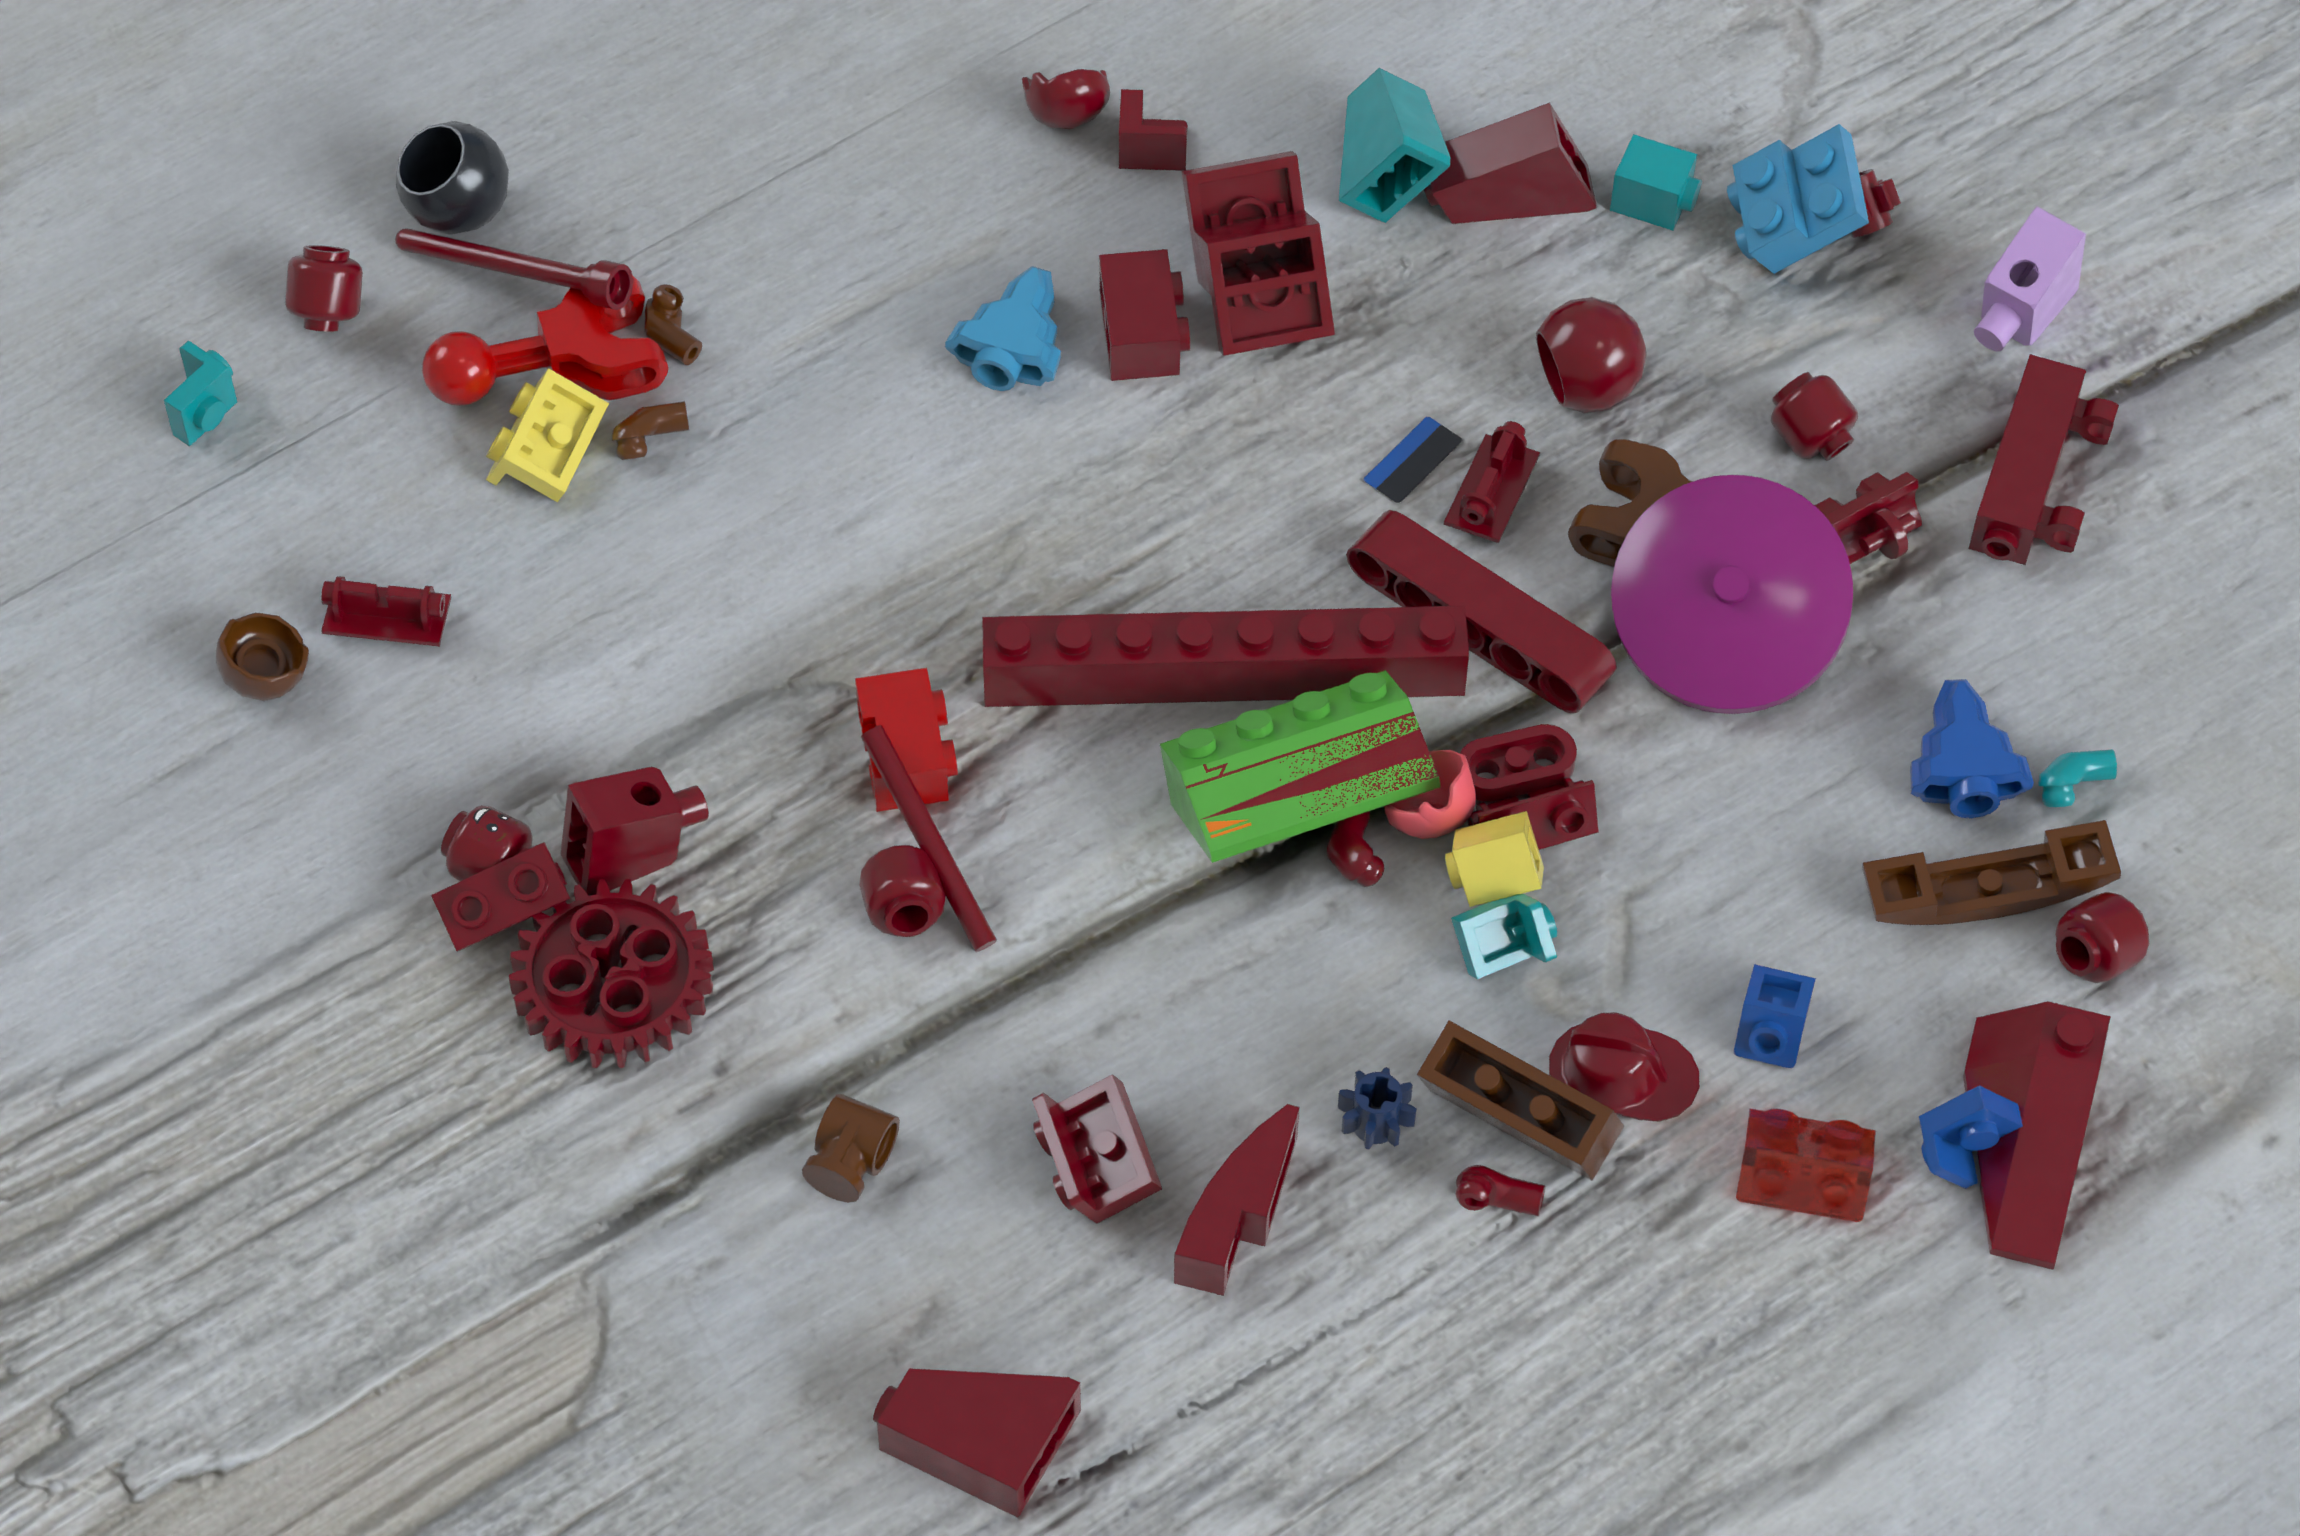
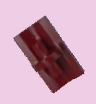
[1815,472,1922,564]

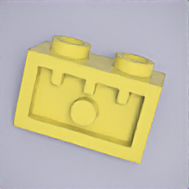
[486,368,609,502]

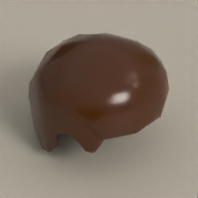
[216,612,309,701]

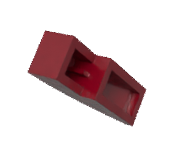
[1174,1104,1300,1296]

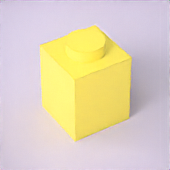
[1445,811,1544,907]

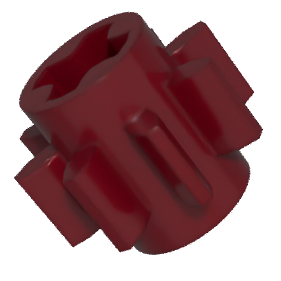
[1851,169,1901,238]

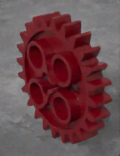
[509,879,714,1068]

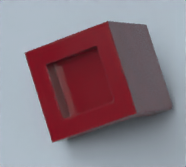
[1119,89,1188,171]

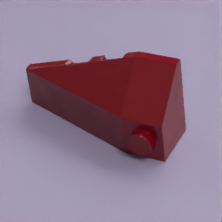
[1963,1001,2111,1270]

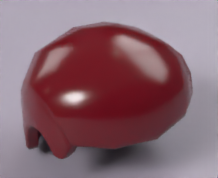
[1022,69,1110,129]

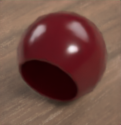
[1536,297,1647,413]

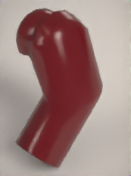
[1327,811,1385,887]
[1455,1165,1546,1217]

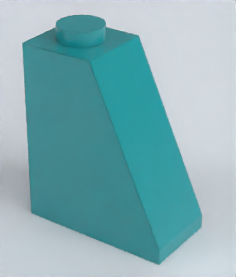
[1339,68,1451,223]

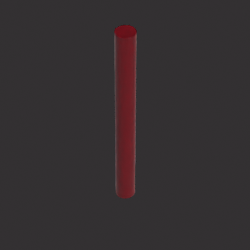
[861,725,997,952]

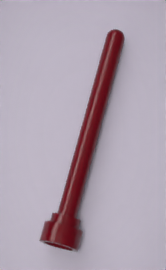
[395,228,633,310]

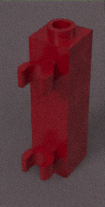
[1968,354,2119,565]

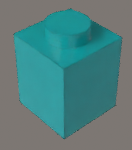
[1610,134,1702,231]

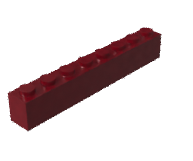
[982,606,1469,707]

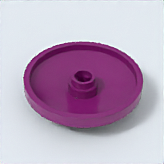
[1611,475,1853,714]

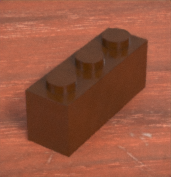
[1417,1020,1624,1181]

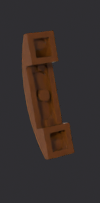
[1862,820,2121,925]

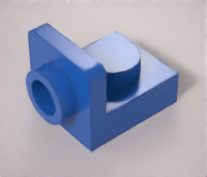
[1734,964,1816,1068]
[1919,1085,2023,1189]

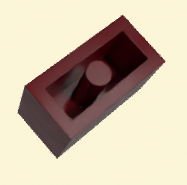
[1099,249,1190,381]

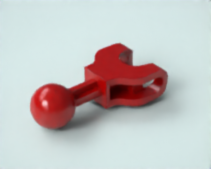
[422,276,669,406]

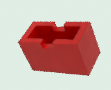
[855,667,958,812]

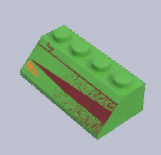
[1160,670,1441,863]

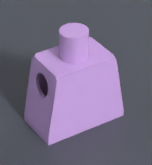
[1974,206,2086,351]

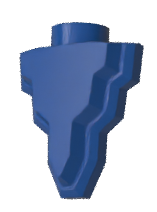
[1910,679,2034,818]

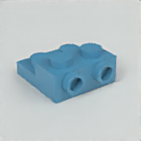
[1727,124,1869,274]

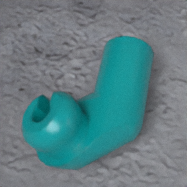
[2038,749,2117,807]

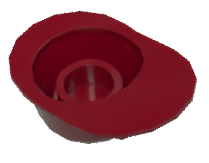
[1549,1012,1700,1122]

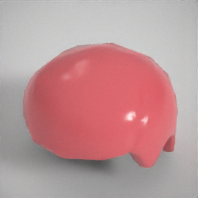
[1384,750,1476,839]

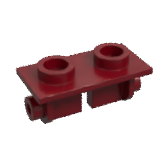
[1444,421,1540,543]
[321,576,452,647]
[1467,778,1599,850]
[431,842,571,952]

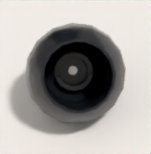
[396,121,509,235]

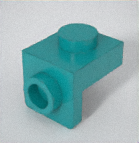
[163,341,238,446]
[1451,894,1557,979]

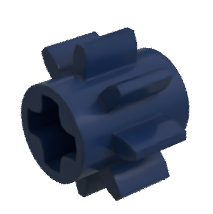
[1338,1067,1417,1149]

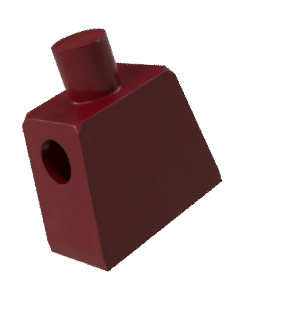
[560,766,709,896]

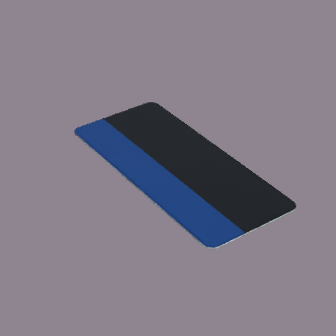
[1364,417,1462,503]

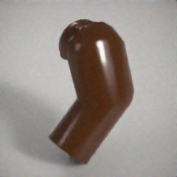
[644,284,702,365]
[612,401,689,460]

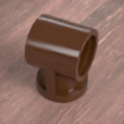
[802,1094,900,1203]

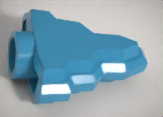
[945,266,1061,391]

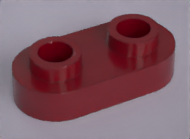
[1460,724,1577,802]

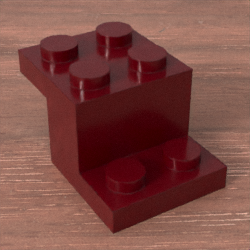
[1182,151,1335,356]

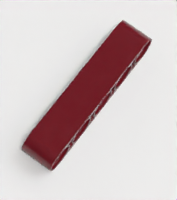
[1346,510,1617,714]

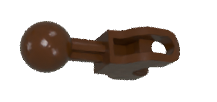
[1568,439,1693,567]

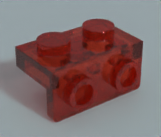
[1736,1108,1876,1222]

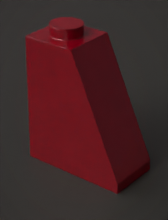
[1423,102,1597,224]
[873,1368,1081,1518]

